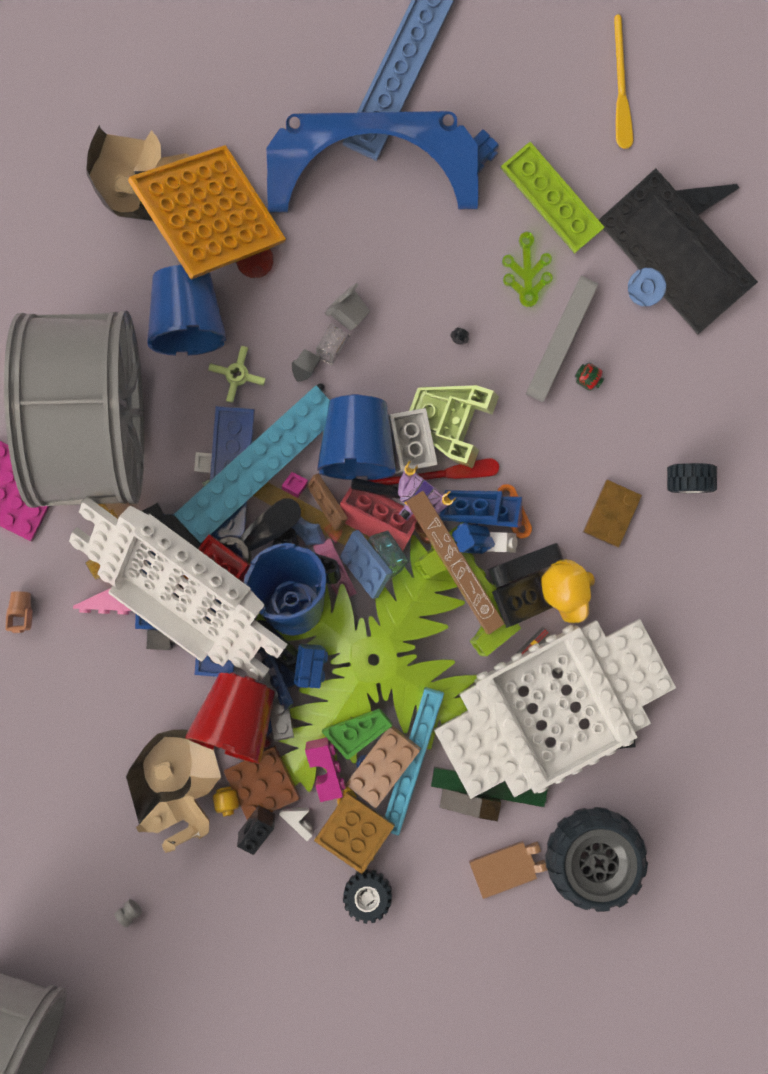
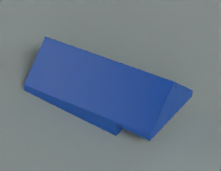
[439,490,522,527]

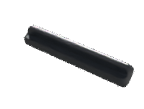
[351,478,401,499]

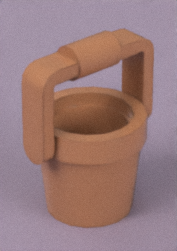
[5,591,33,633]

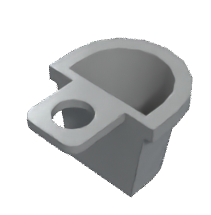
[324,283,370,331]

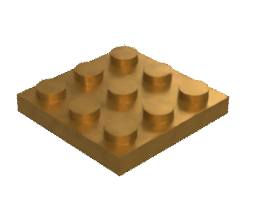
[314,792,395,874]

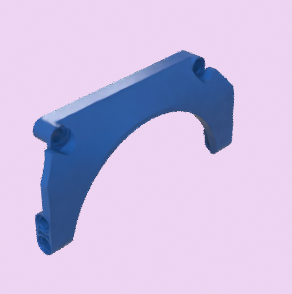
[266,111,478,213]

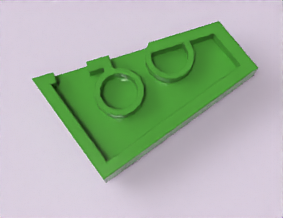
[322,709,393,760]

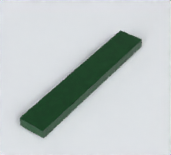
[431,767,548,807]

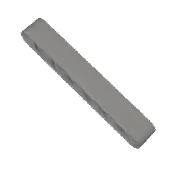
[526,276,599,402]

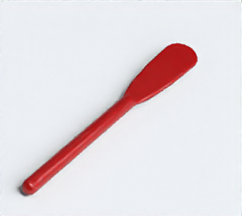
[367,458,499,485]

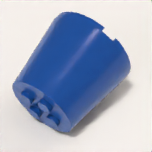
[147,265,226,356]
[317,394,396,480]
[244,543,326,635]

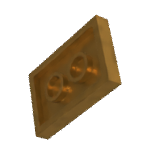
[583,480,642,548]

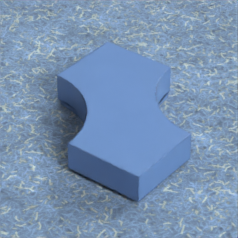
[291,517,326,545]

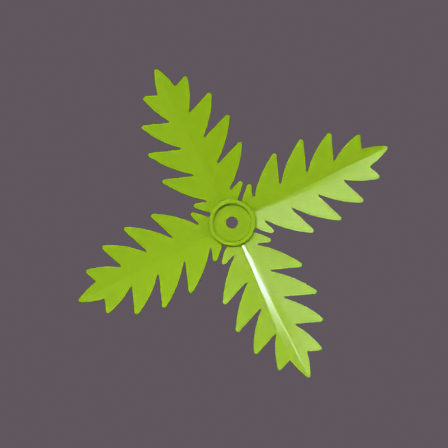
[256,522,477,792]

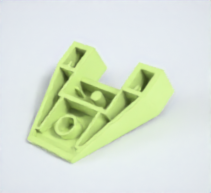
[409,385,499,468]

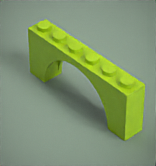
[414,535,521,657]

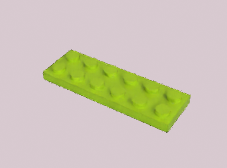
[501,142,605,254]

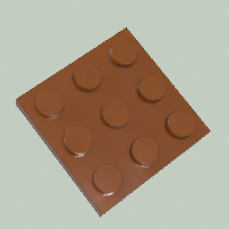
[224,745,301,820]

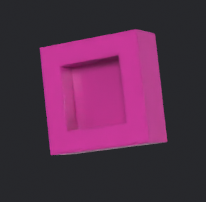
[282,472,308,498]

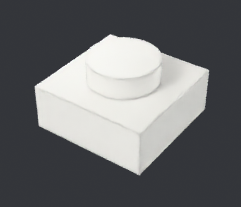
[194,452,212,473]

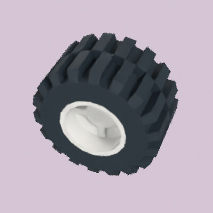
[667,463,717,493]
[343,869,392,924]

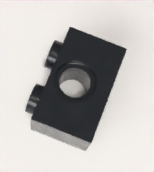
[237,805,275,855]

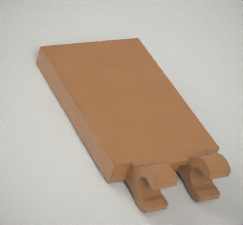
[469,841,547,899]

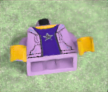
[398,461,456,521]

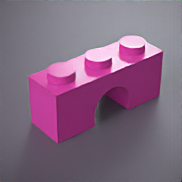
[305,737,346,802]

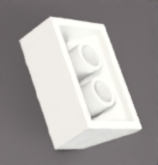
[389,408,438,474]

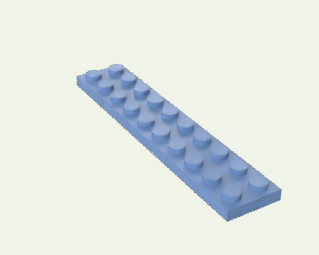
[342,0,455,161]

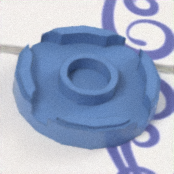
[628,268,667,306]

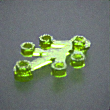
[502,232,553,307]

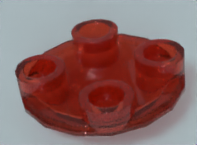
[236,249,273,278]

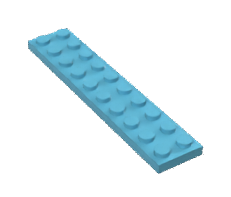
[174,386,330,543]

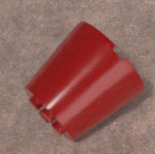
[185,672,275,764]

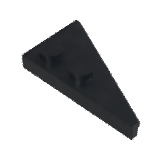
[676,184,739,215]

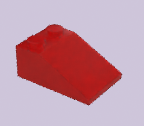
[198,534,251,583]

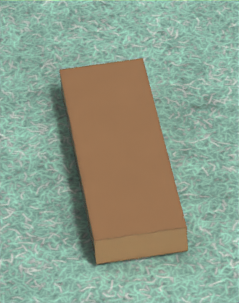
[307,473,348,531]

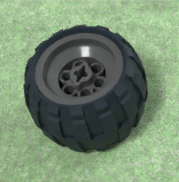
[545,807,648,912]

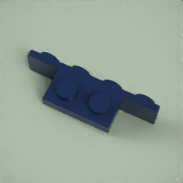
[257,647,296,710]

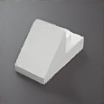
[279,807,313,841]

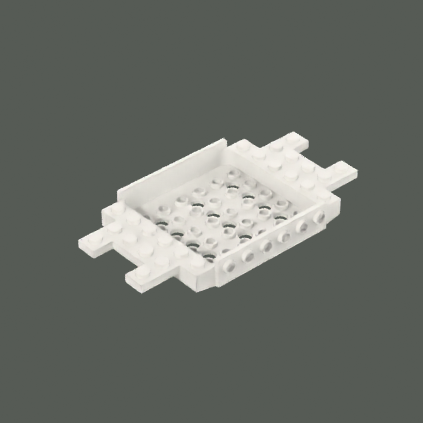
[69,497,288,682]

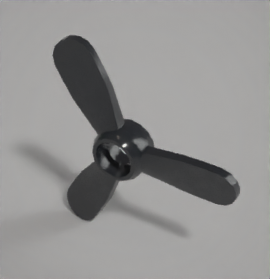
[157,498,301,620]

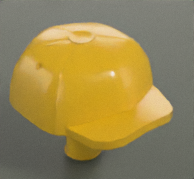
[541,559,595,623]

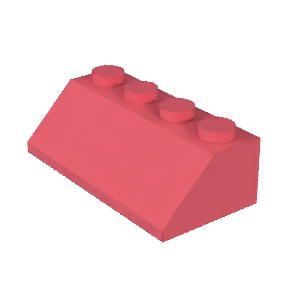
[340,486,417,554]

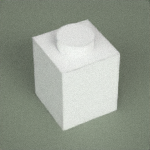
[487,532,518,553]

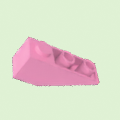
[313,538,357,597]
[73,588,132,615]

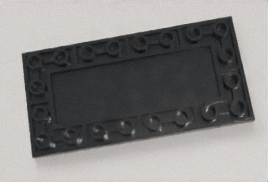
[599,168,758,335]

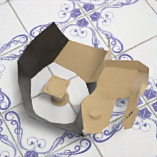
[86,125,190,221]
[126,729,221,853]

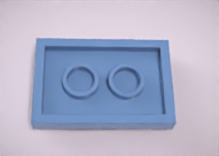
[340,530,393,599]

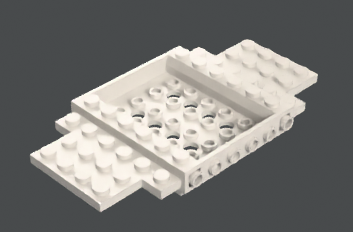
[434,619,676,799]

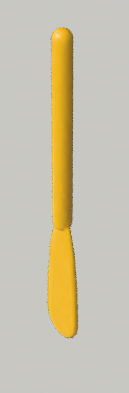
[614,14,633,149]

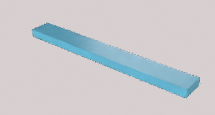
[384,687,444,835]

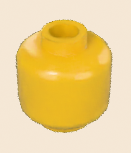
[212,787,239,817]

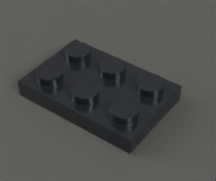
[492,572,553,628]

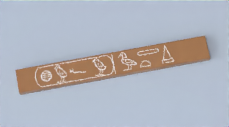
[405,491,504,634]

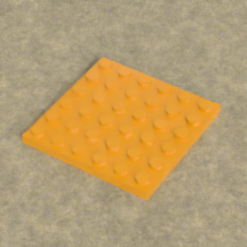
[128,145,286,280]

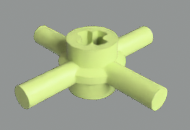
[208,346,266,403]

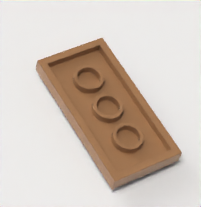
[346,725,422,809]

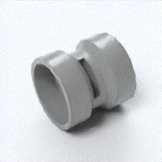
[114,899,142,927]

